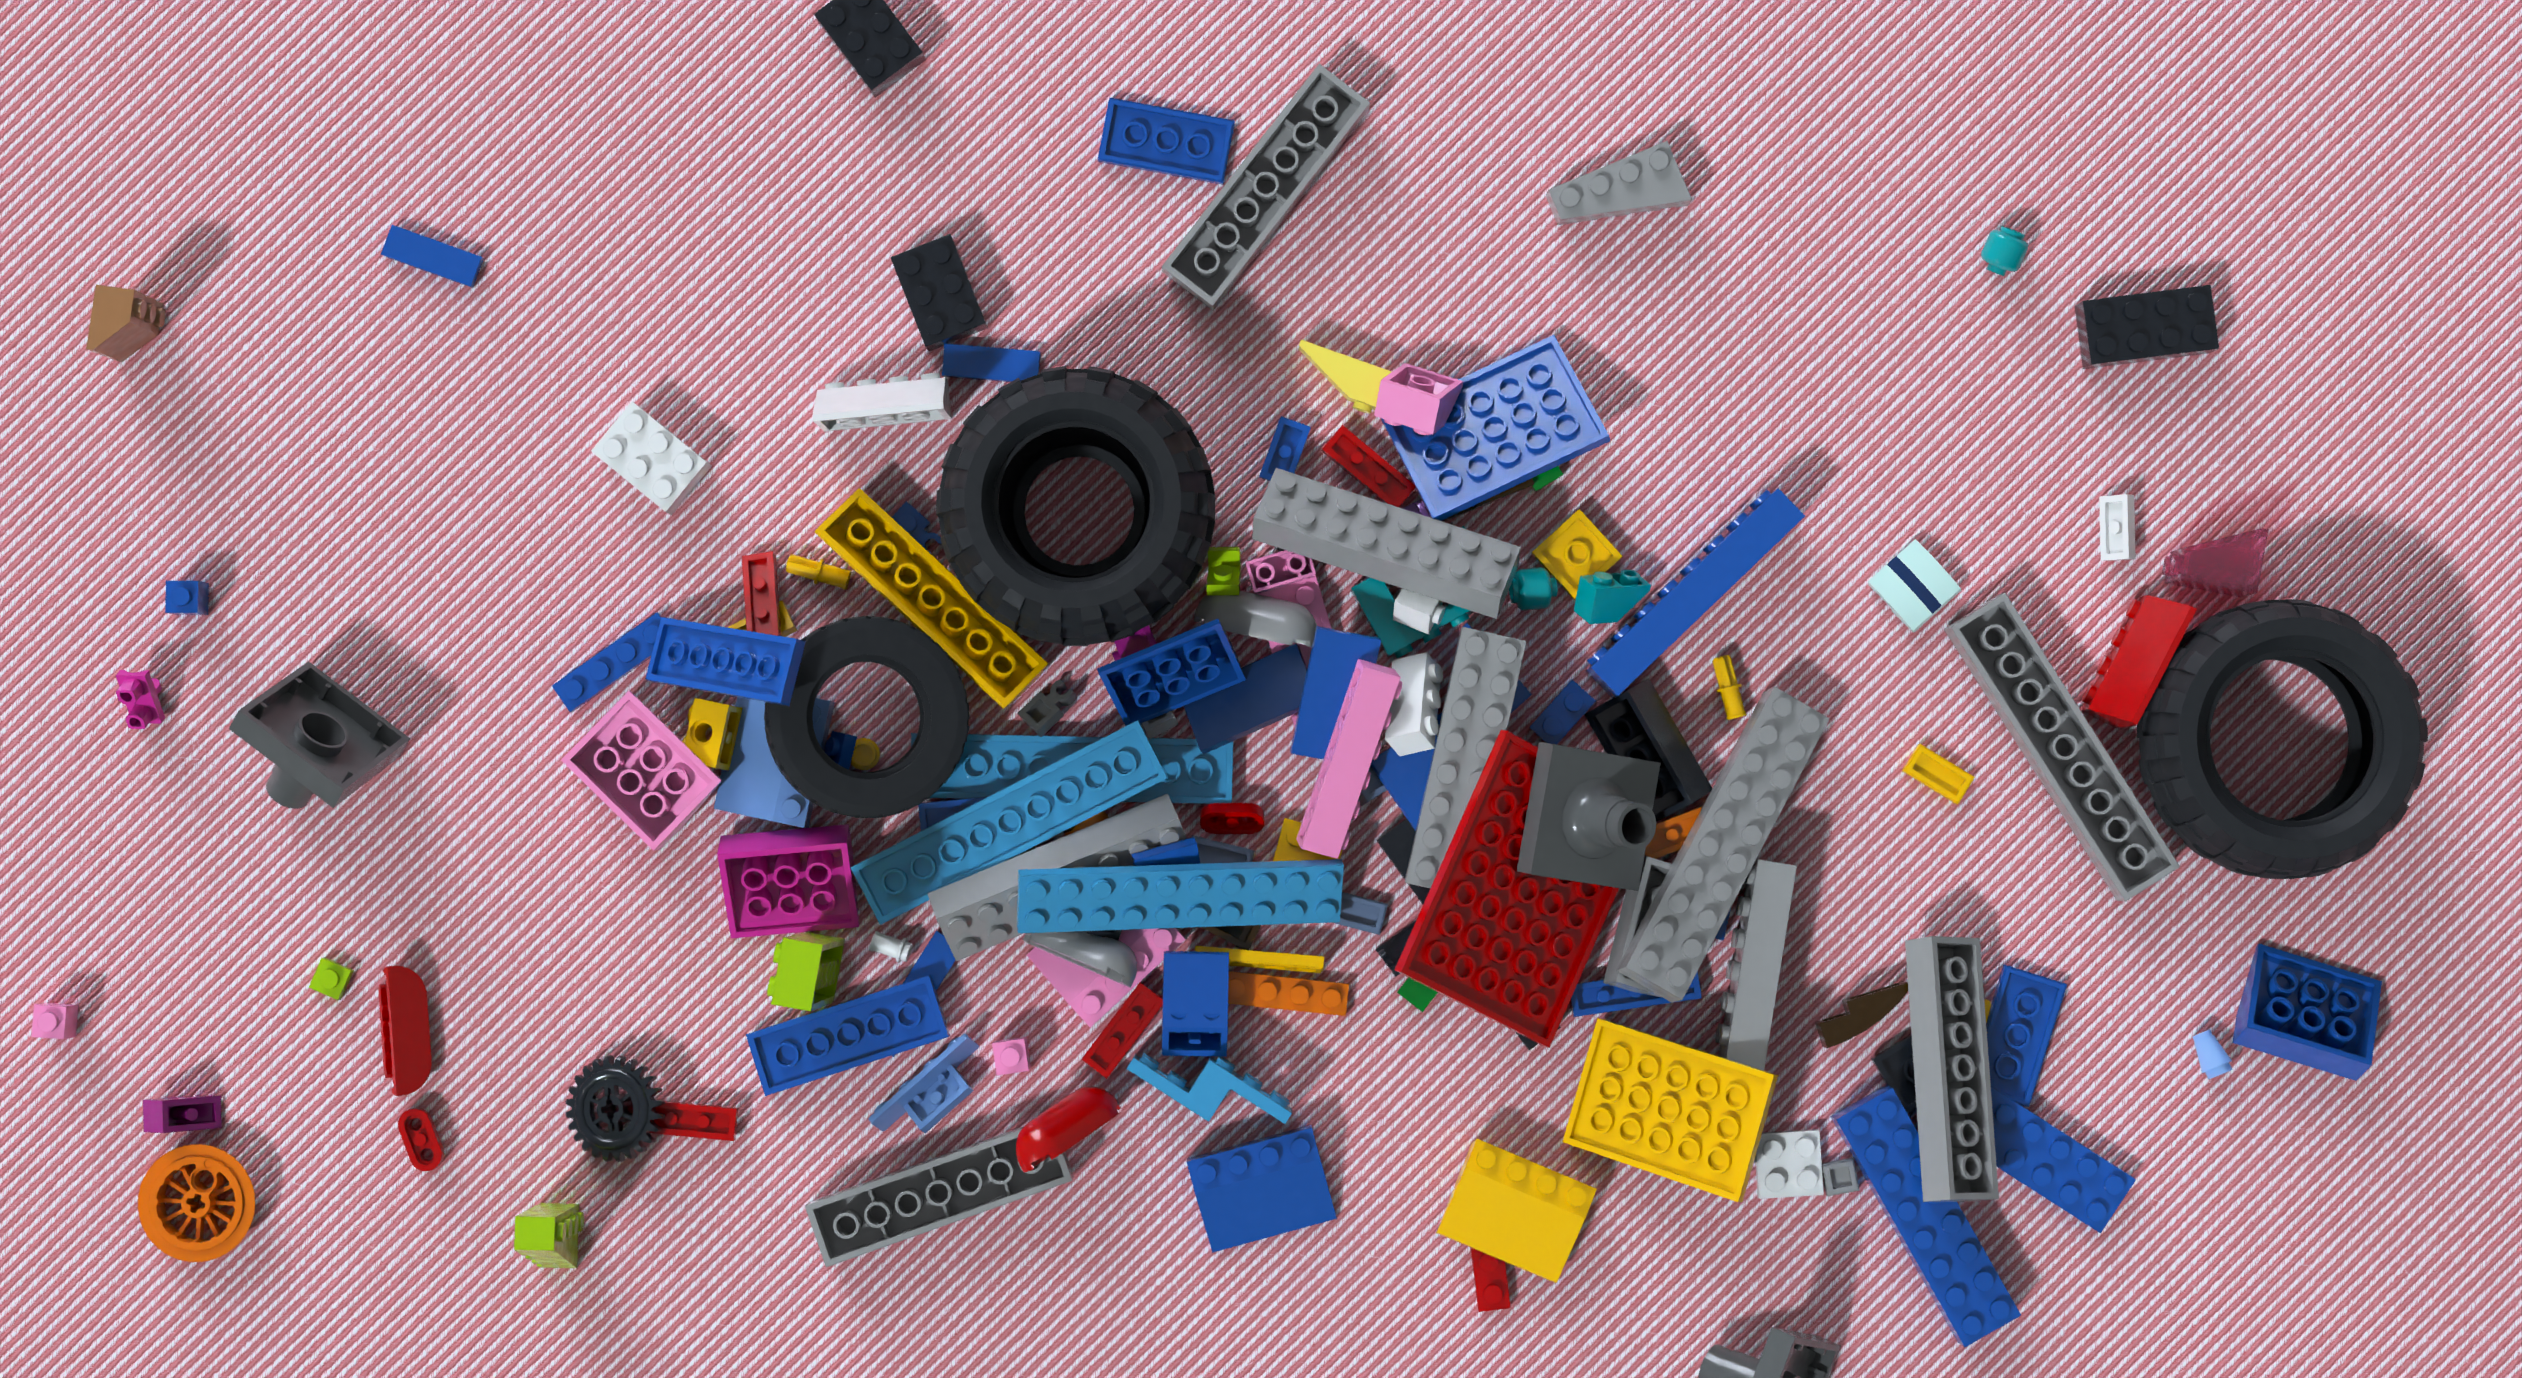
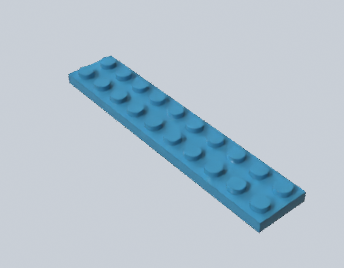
[850,720,1168,925]
[911,733,1233,804]
[1017,859,1344,933]

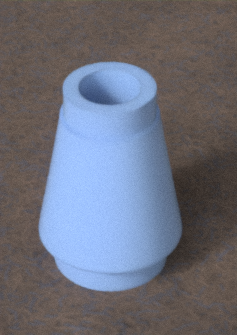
[2192,1029,2233,1080]

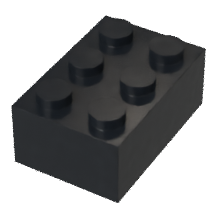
[814,0,926,98]
[890,234,988,351]

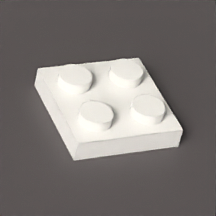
[1755,1129,1824,1199]

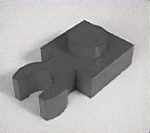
[1018,679,1077,737]

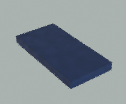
[1184,643,1307,754]

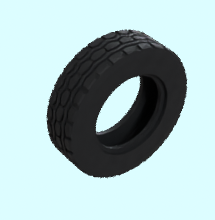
[764,616,970,818]

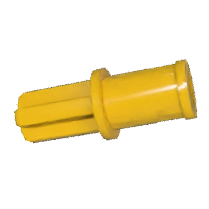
[786,555,851,590]
[1712,655,1747,720]

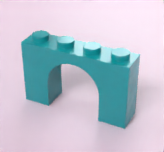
[1350,525,1470,659]

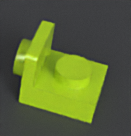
[1206,547,1241,595]

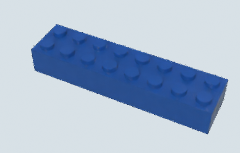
[1586,488,1805,698]
[1830,1085,2021,1347]

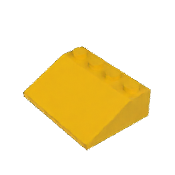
[1436,1139,1597,1283]

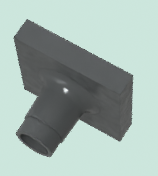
[229,661,410,809]
[1517,742,1661,891]
[1698,1327,1841,1378]

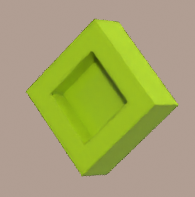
[309,957,354,1000]

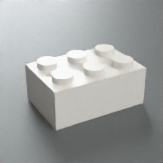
[591,402,712,515]

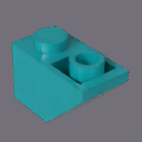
[1574,569,1651,624]

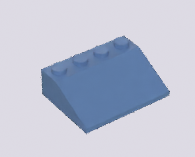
[714,697,835,828]

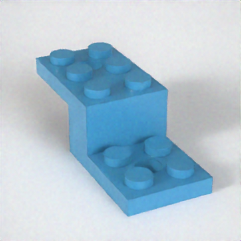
[1126,1053,1292,1124]

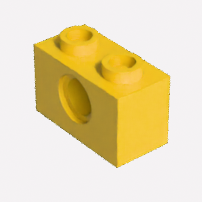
[682,698,742,771]

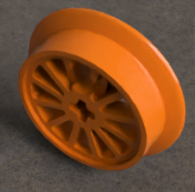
[138,1144,255,1262]

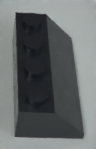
[1584,678,1712,822]

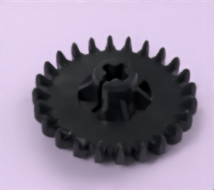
[565,1055,666,1162]

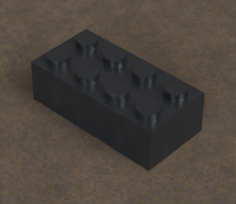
[2074,285,2219,369]

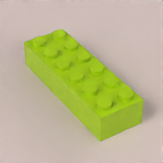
[767,932,845,1011]

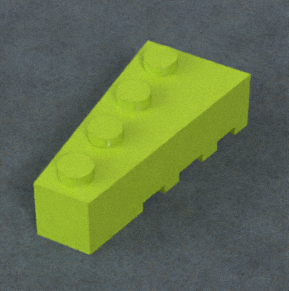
[514,1203,584,1268]

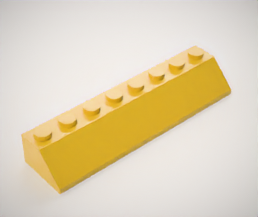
[815,488,1048,709]

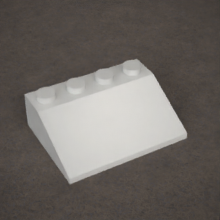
[813,373,952,432]

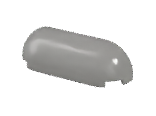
[1194,591,1317,647]
[1023,931,1137,988]

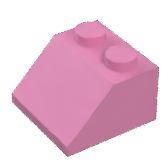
[1374,363,1463,435]

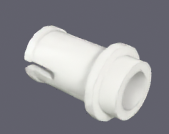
[869,931,913,963]

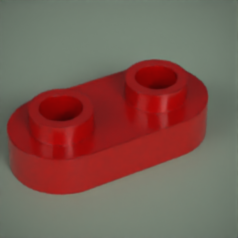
[1200,803,1264,834]
[398,1108,445,1171]

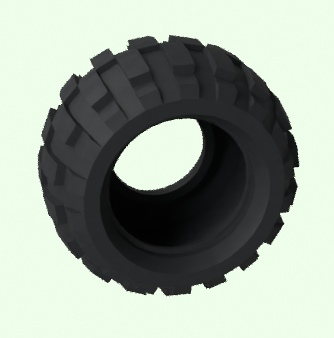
[936,366,1216,646]

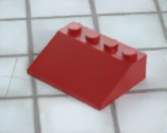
[2082,595,2197,728]

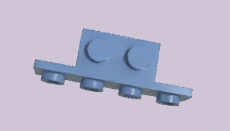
[868,1034,979,1133]

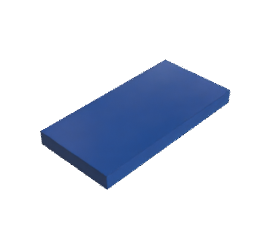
[1098,97,1235,185]
[1290,626,1381,759]
[1986,965,2067,1107]

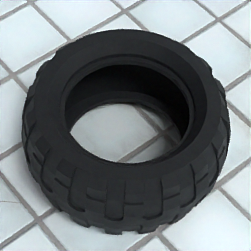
[2137,599,2428,879]

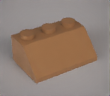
[86,285,166,362]

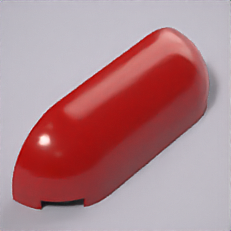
[379,966,432,1096]
[1016,1086,1121,1172]

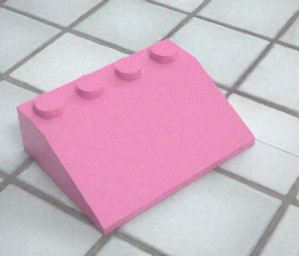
[561,690,722,851]
[1027,928,1187,1028]

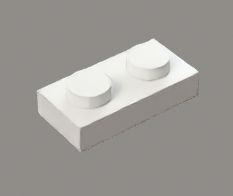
[2099,494,2136,561]

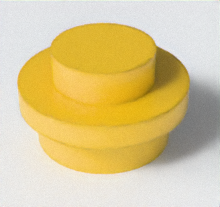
[851,738,880,770]

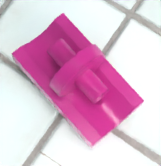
[115,670,165,729]

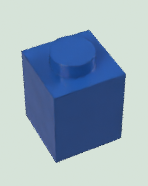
[165,581,209,615]

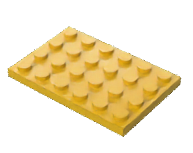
[1563,1018,1778,1202]

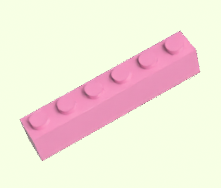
[1296,659,1402,859]

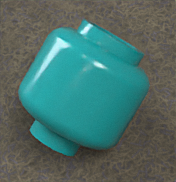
[1981,226,2029,276]
[1509,567,1558,611]

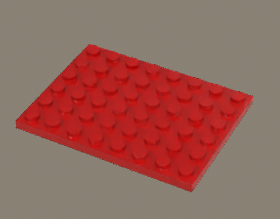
[1394,730,1619,1048]

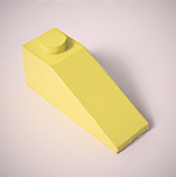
[1299,340,1391,414]

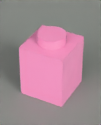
[31,1003,79,1039]
[992,1036,1031,1076]

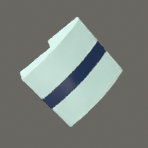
[1868,539,1962,633]

